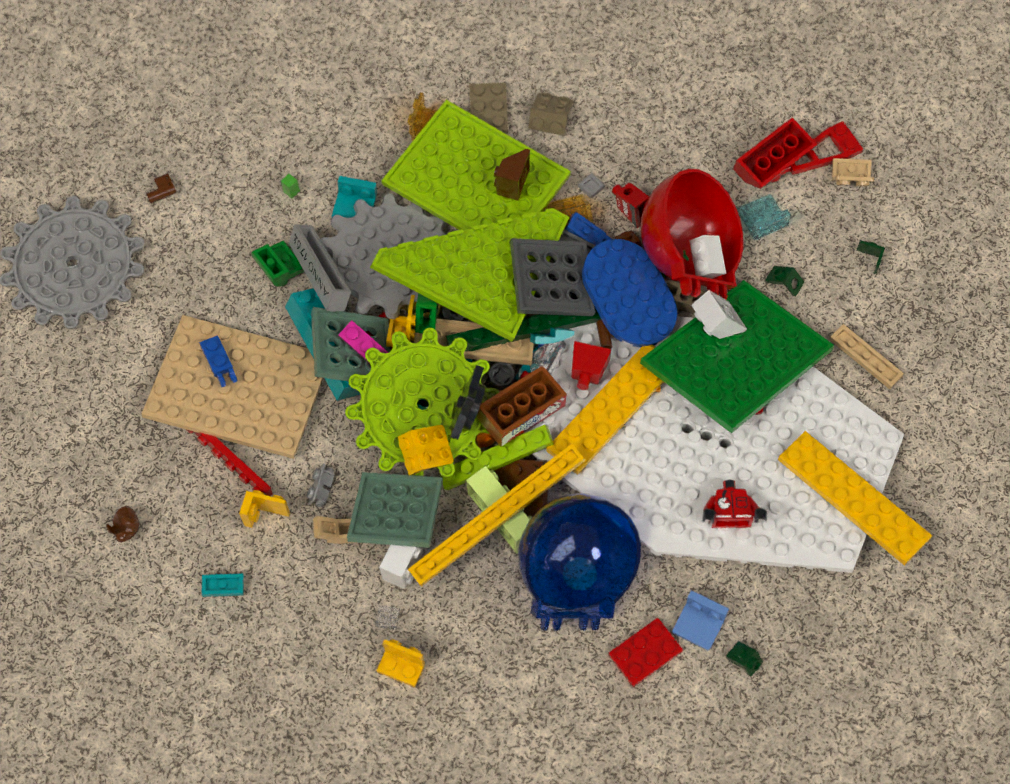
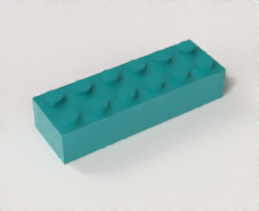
[285,288,371,401]

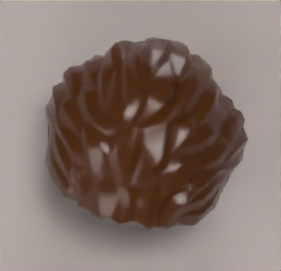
[106,505,139,542]

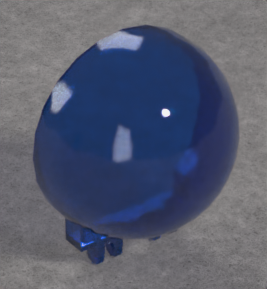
[518,493,641,631]

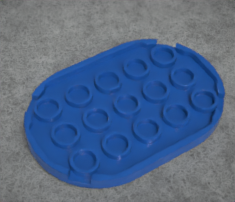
[582,239,677,347]

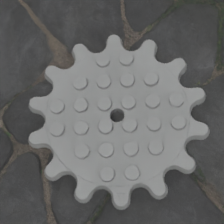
[320,194,448,319]
[0,196,144,329]

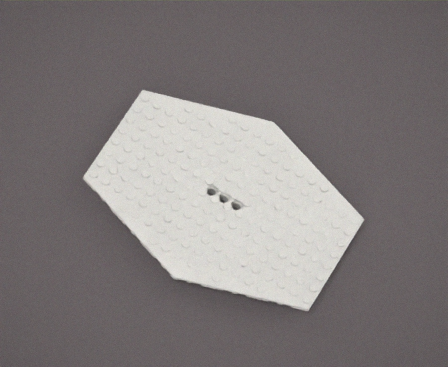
[521,316,904,573]

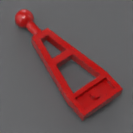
[769,121,863,183]

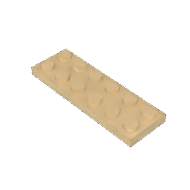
[414,317,534,365]

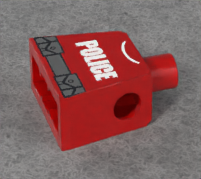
[612,183,649,228]

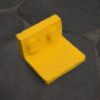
[239,490,290,528]
[376,639,425,687]

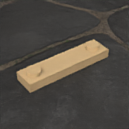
[830,324,904,389]

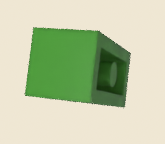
[281,174,300,199]

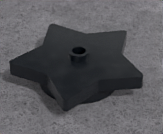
[449,365,486,440]

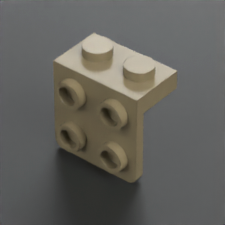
[528,92,574,136]

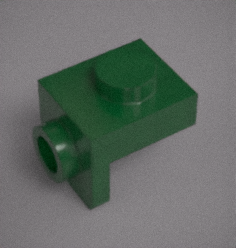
[726,641,763,677]

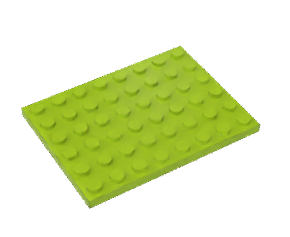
[381,100,571,230]

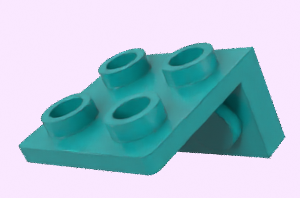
[332,175,377,218]

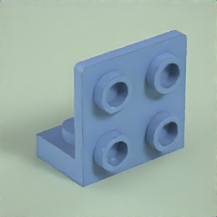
[672,590,729,651]

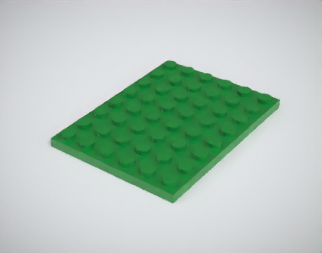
[640,280,834,433]

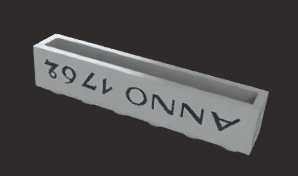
[289,224,351,312]

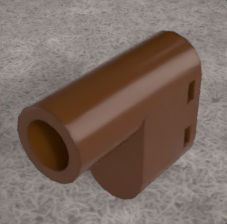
[146,173,177,204]
[596,319,615,349]

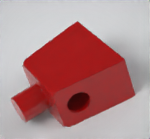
[571,341,611,390]

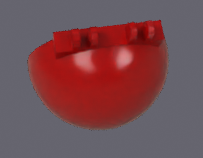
[641,168,743,300]

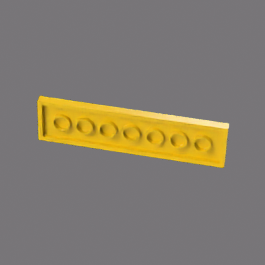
[546,345,664,475]
[778,431,932,566]

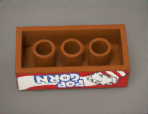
[477,365,567,447]

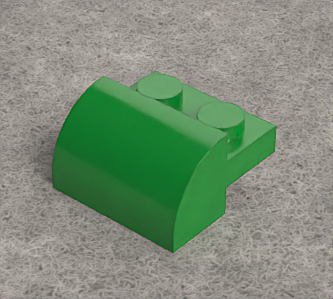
[251,240,304,287]

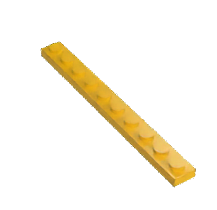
[408,444,585,587]

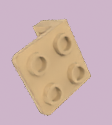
[832,158,874,186]

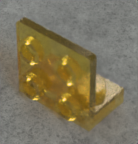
[408,92,437,142]

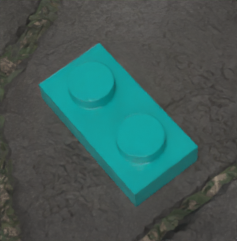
[201,573,244,597]

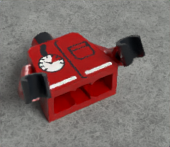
[702,480,767,528]

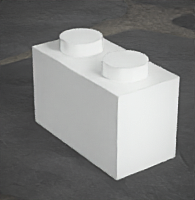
[689,235,726,279]

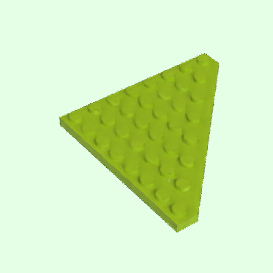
[370,208,569,342]

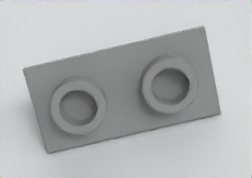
[306,464,335,508]

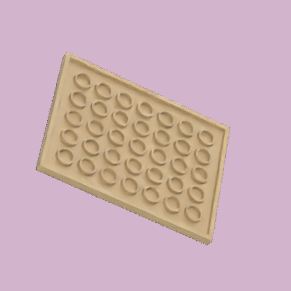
[142,315,324,459]

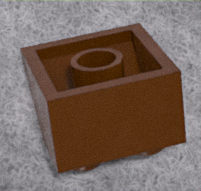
[494,149,530,201]

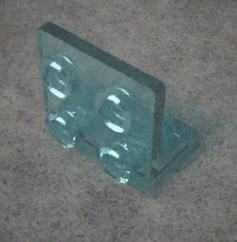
[737,194,791,240]

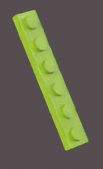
[439,424,554,490]

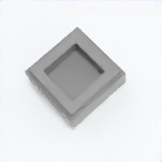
[578,173,605,199]

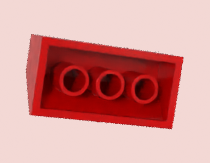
[733,117,817,189]

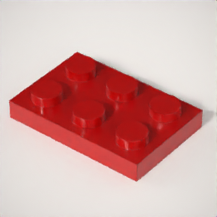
[608,618,683,687]

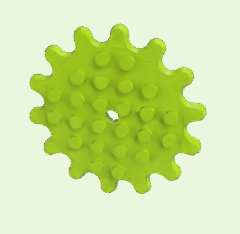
[345,328,499,478]

